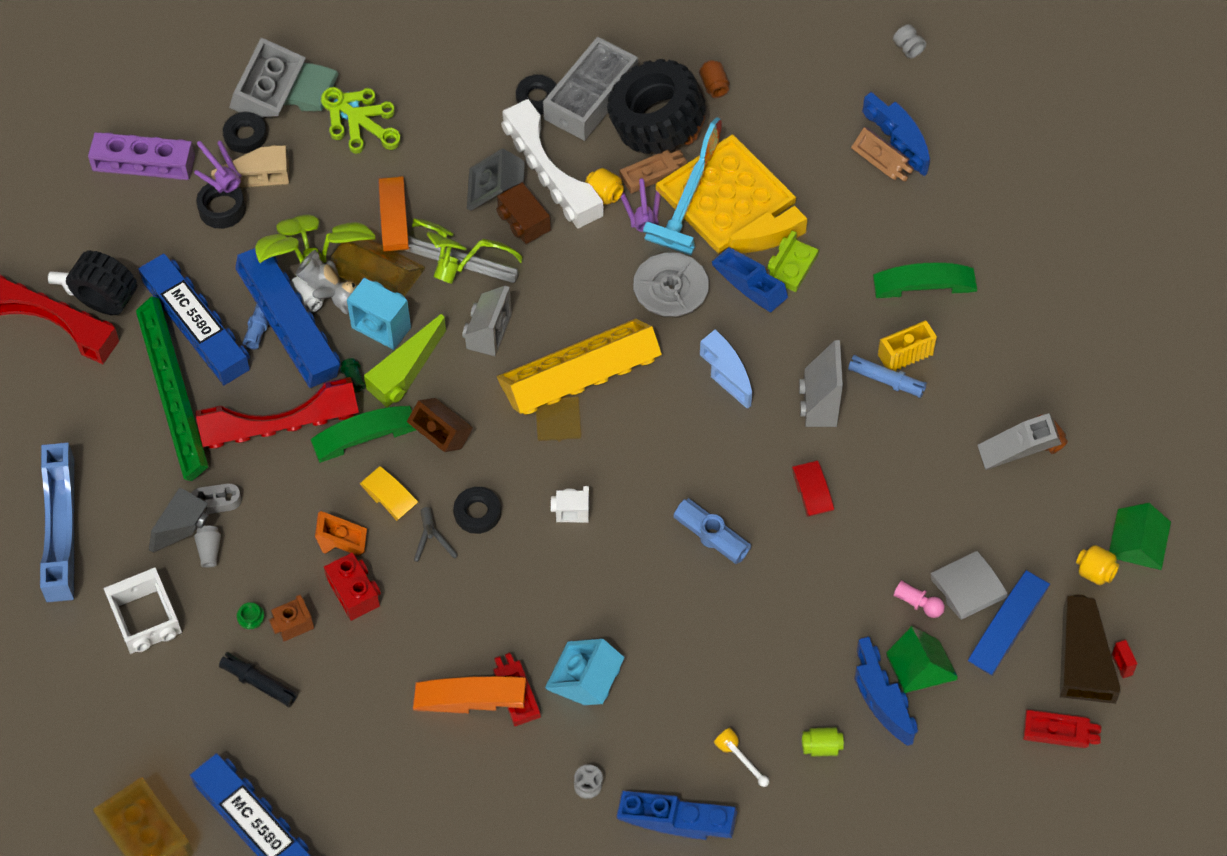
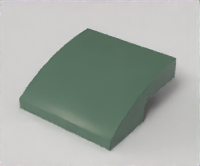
[284,63,339,111]

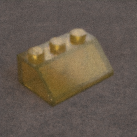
[331,239,425,296]

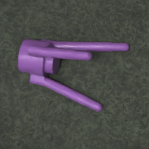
[194,141,241,193]
[621,178,661,232]

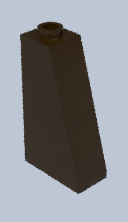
[1060,595,1120,704]

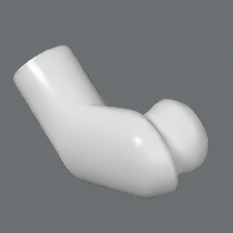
[48,271,74,296]

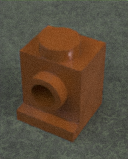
[268,594,314,642]

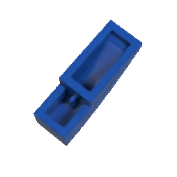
[712,247,788,313]

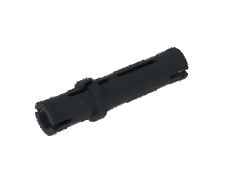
[219,652,298,708]

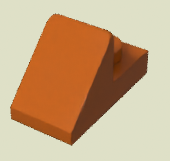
[315,511,367,556]

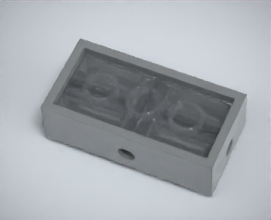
[543,37,638,141]

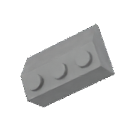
[229,38,306,117]

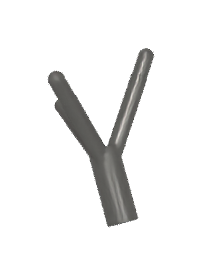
[414,507,458,562]

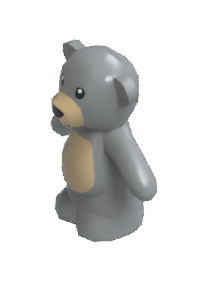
[295,250,356,314]

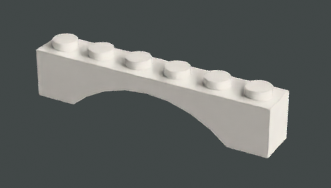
[501,99,603,229]

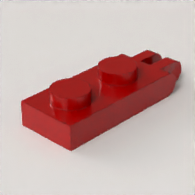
[493,653,541,727]
[1023,710,1102,748]

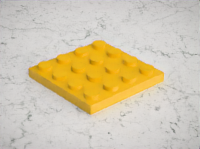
[656,134,796,254]

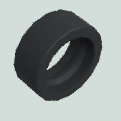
[196,183,246,229]

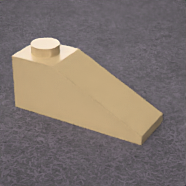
[211,145,289,188]

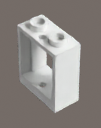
[104,568,182,654]

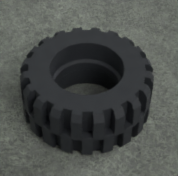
[607,59,706,154]

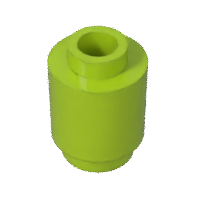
[802,727,844,757]

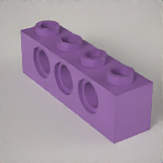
[88,132,195,180]

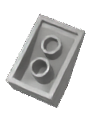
[799,340,843,427]

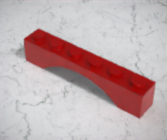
[0,275,119,364]
[195,377,359,448]

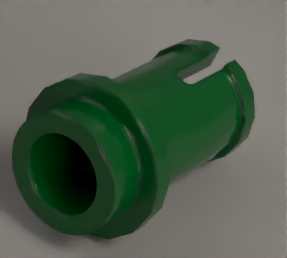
[340,358,366,393]

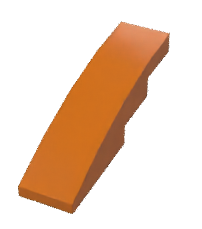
[379,176,409,251]
[413,677,526,714]

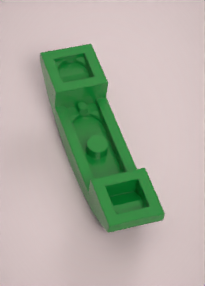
[873,262,977,298]
[311,406,416,463]

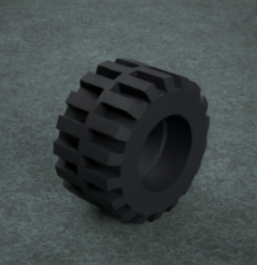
[66,250,138,316]

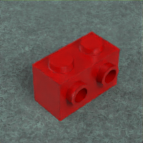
[323,552,381,621]

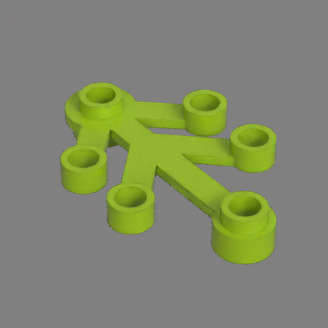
[321,87,401,154]

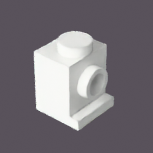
[551,486,589,523]

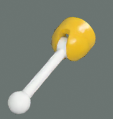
[714,728,769,787]

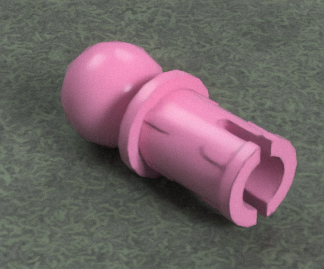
[893,580,945,618]

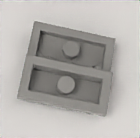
[930,551,1008,620]

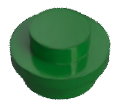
[237,602,264,629]

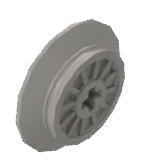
[633,253,709,317]

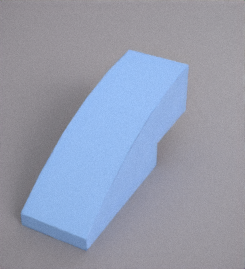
[700,330,752,409]

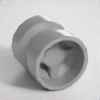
[893,24,926,59]

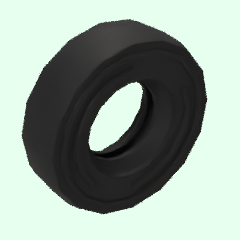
[516,75,556,115]
[222,112,267,153]
[453,487,501,534]

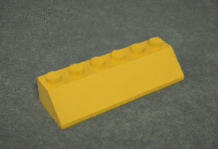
[497,319,662,415]

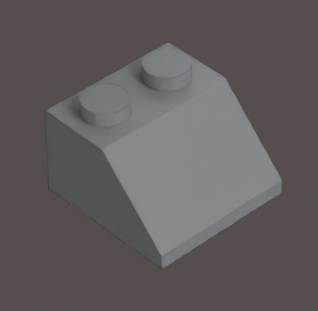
[462,286,512,356]

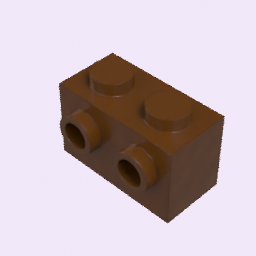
[496,182,551,245]
[407,398,473,452]

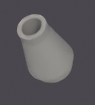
[194,526,221,568]

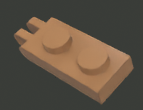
[851,127,914,182]
[619,150,688,194]

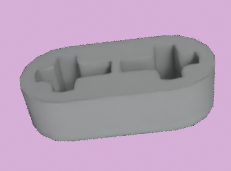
[191,484,242,514]

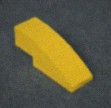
[729,205,807,253]

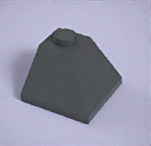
[467,148,525,211]
[149,488,209,553]

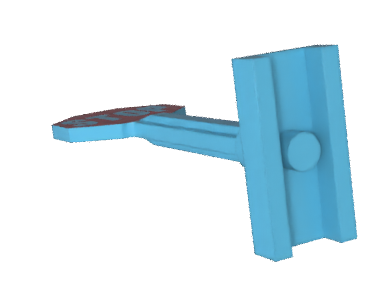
[643,117,722,256]

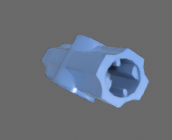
[674,498,751,564]

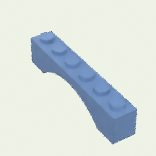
[40,443,74,602]

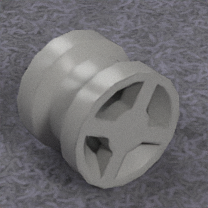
[574,765,602,799]

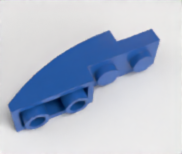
[862,92,930,176]
[855,637,918,746]
[617,791,737,840]

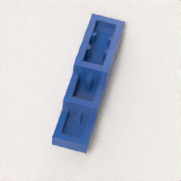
[968,570,1050,676]

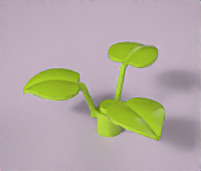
[255,215,376,264]
[412,219,523,284]

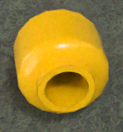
[586,168,624,205]
[1076,545,1119,585]

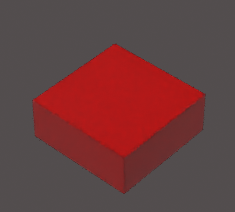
[1111,640,1138,678]

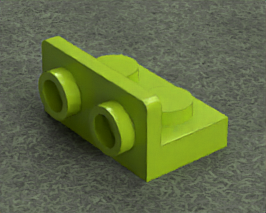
[767,230,819,292]

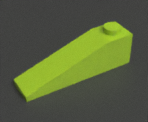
[364,314,446,408]

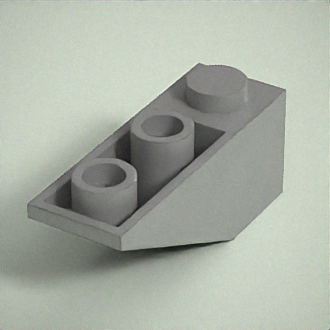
[978,413,1062,470]

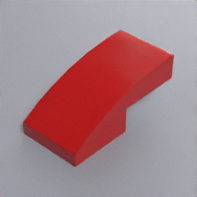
[792,460,834,517]

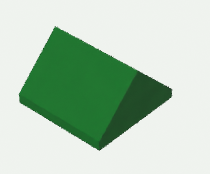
[1109,503,1171,570]
[886,626,958,693]

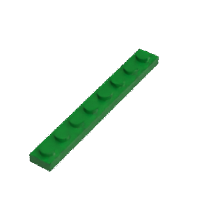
[136,296,208,481]

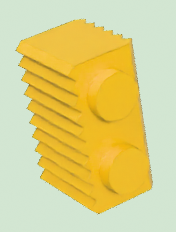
[877,320,937,371]

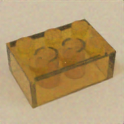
[93,777,194,856]

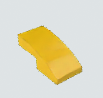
[360,466,418,521]

